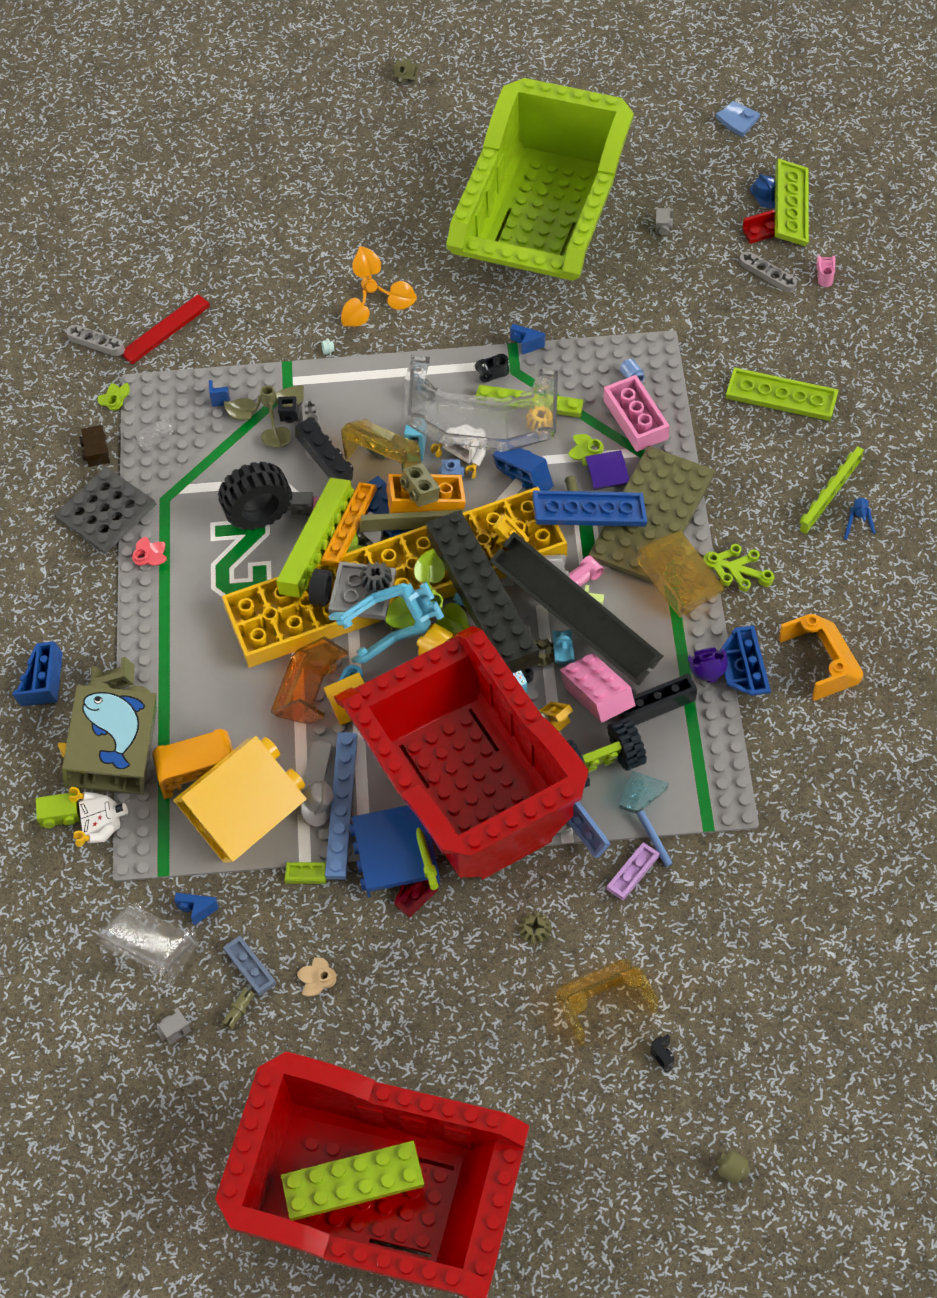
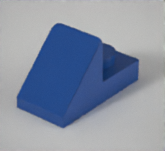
[510,324,545,354]
[174,893,219,925]

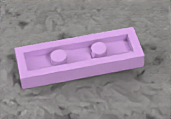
[607,842,660,901]

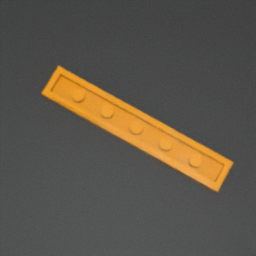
[321,482,377,567]

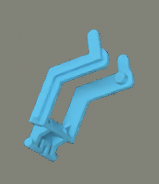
[328,582,444,663]

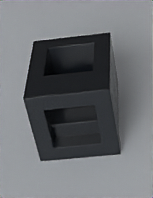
[278,396,298,423]

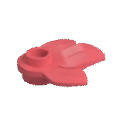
[132,537,167,566]

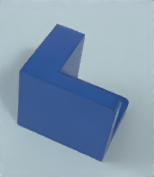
[209,380,230,407]

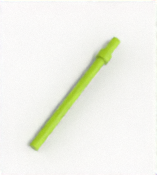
[407,804,438,890]

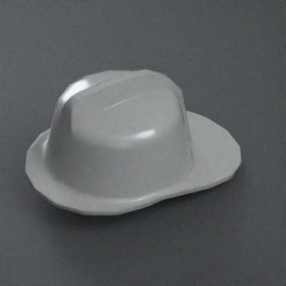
[301,780,334,826]

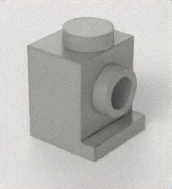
[655,208,673,235]
[156,1007,191,1045]

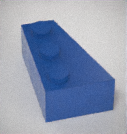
[492,442,554,491]
[12,641,63,706]

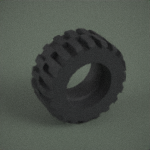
[218,461,293,530]

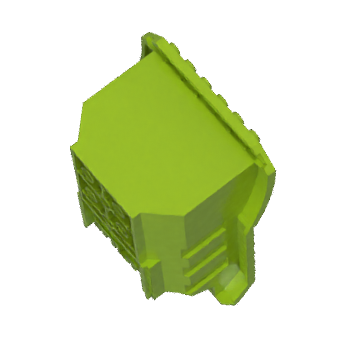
[446,78,634,281]

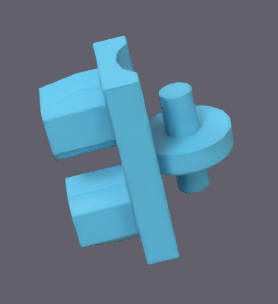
[552,630,575,666]

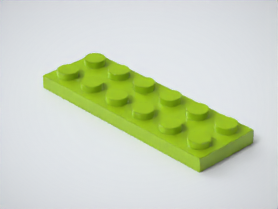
[775,158,809,247]
[725,367,839,421]
[281,1141,425,1221]

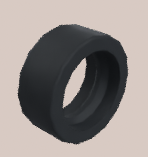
[309,568,332,607]

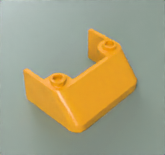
[779,614,863,701]

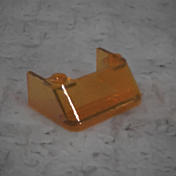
[271,636,349,724]

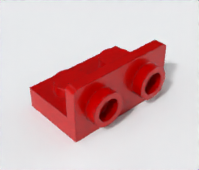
[742,210,775,244]

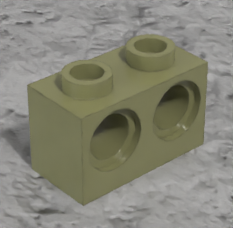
[400,463,440,507]

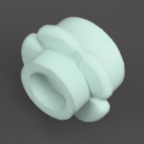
[321,338,334,356]

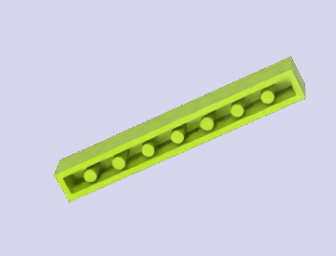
[276,478,354,598]

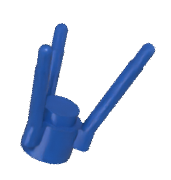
[844,498,876,540]

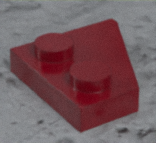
[394,880,438,918]

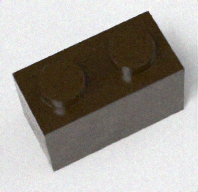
[79,425,110,467]

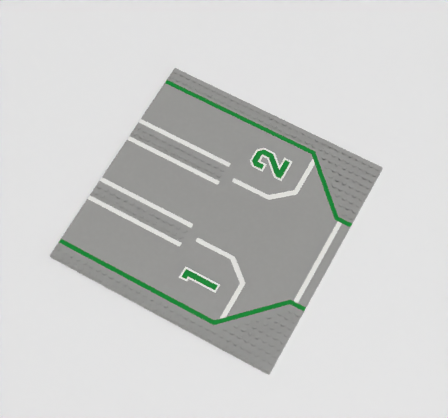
[113,330,759,882]

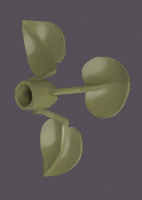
[224,385,304,448]

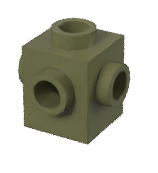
[393,58,418,82]

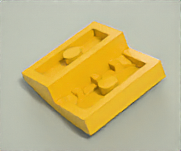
[324,672,364,726]

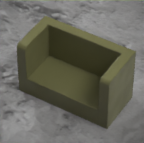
[91,657,135,689]

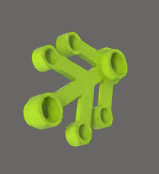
[703,544,774,592]

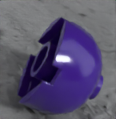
[688,648,728,683]

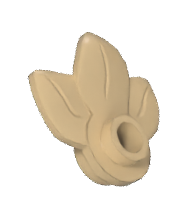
[297,957,336,997]

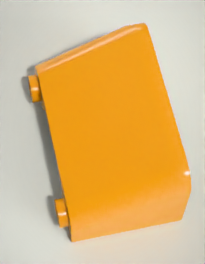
[152,729,234,799]

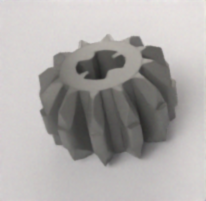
[359,561,392,593]

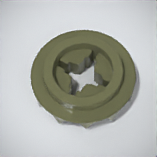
[534,638,555,666]
[519,912,552,944]

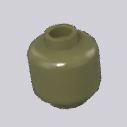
[716,1150,751,1184]

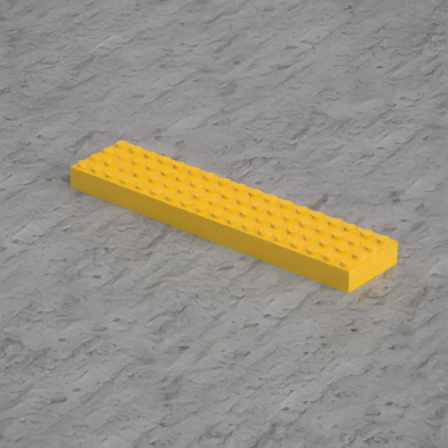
[222,487,567,668]

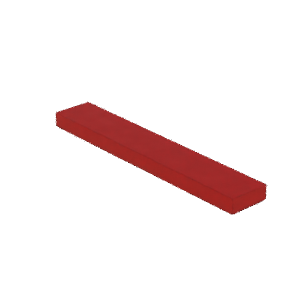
[121,294,210,365]

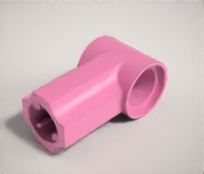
[569,556,604,587]

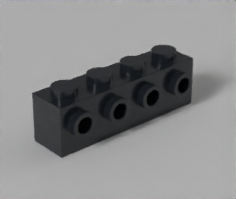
[295,417,354,481]
[618,673,697,726]

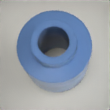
[620,359,645,382]

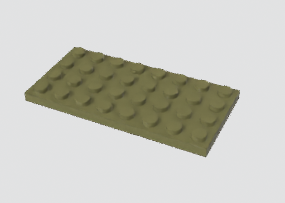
[588,446,715,585]

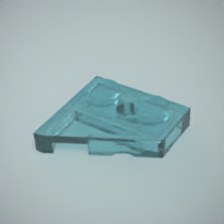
[619,771,669,814]

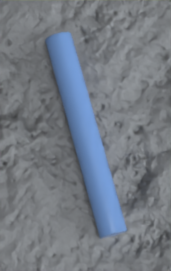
[637,810,673,867]

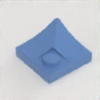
[716,101,760,137]

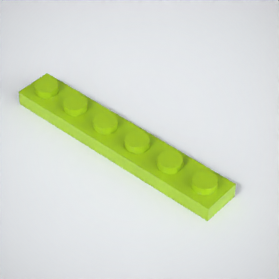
[475,385,584,418]
[799,446,864,534]

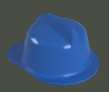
[750,173,775,209]

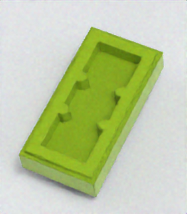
[285,862,326,884]

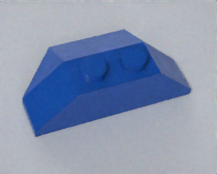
[720,625,771,696]

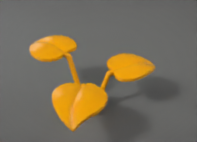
[341,246,417,327]

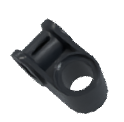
[474,354,510,383]

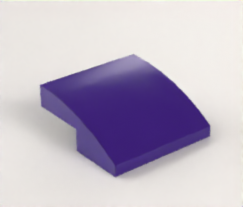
[585,450,629,490]

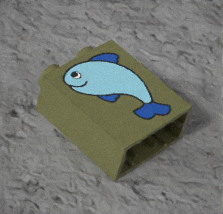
[62,681,157,795]

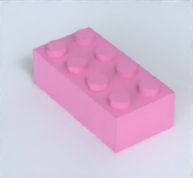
[603,375,670,452]
[560,653,636,723]

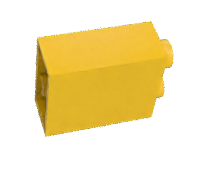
[173,736,306,863]

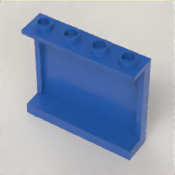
[349,805,440,898]

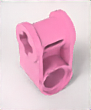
[816,255,835,287]

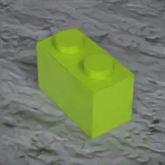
[36,793,81,828]

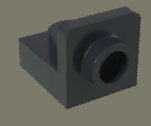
[650,1034,674,1073]

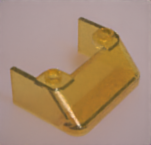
[341,419,421,470]
[556,959,659,1046]

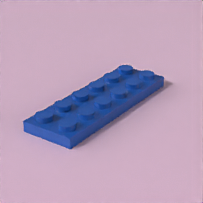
[532,490,647,527]

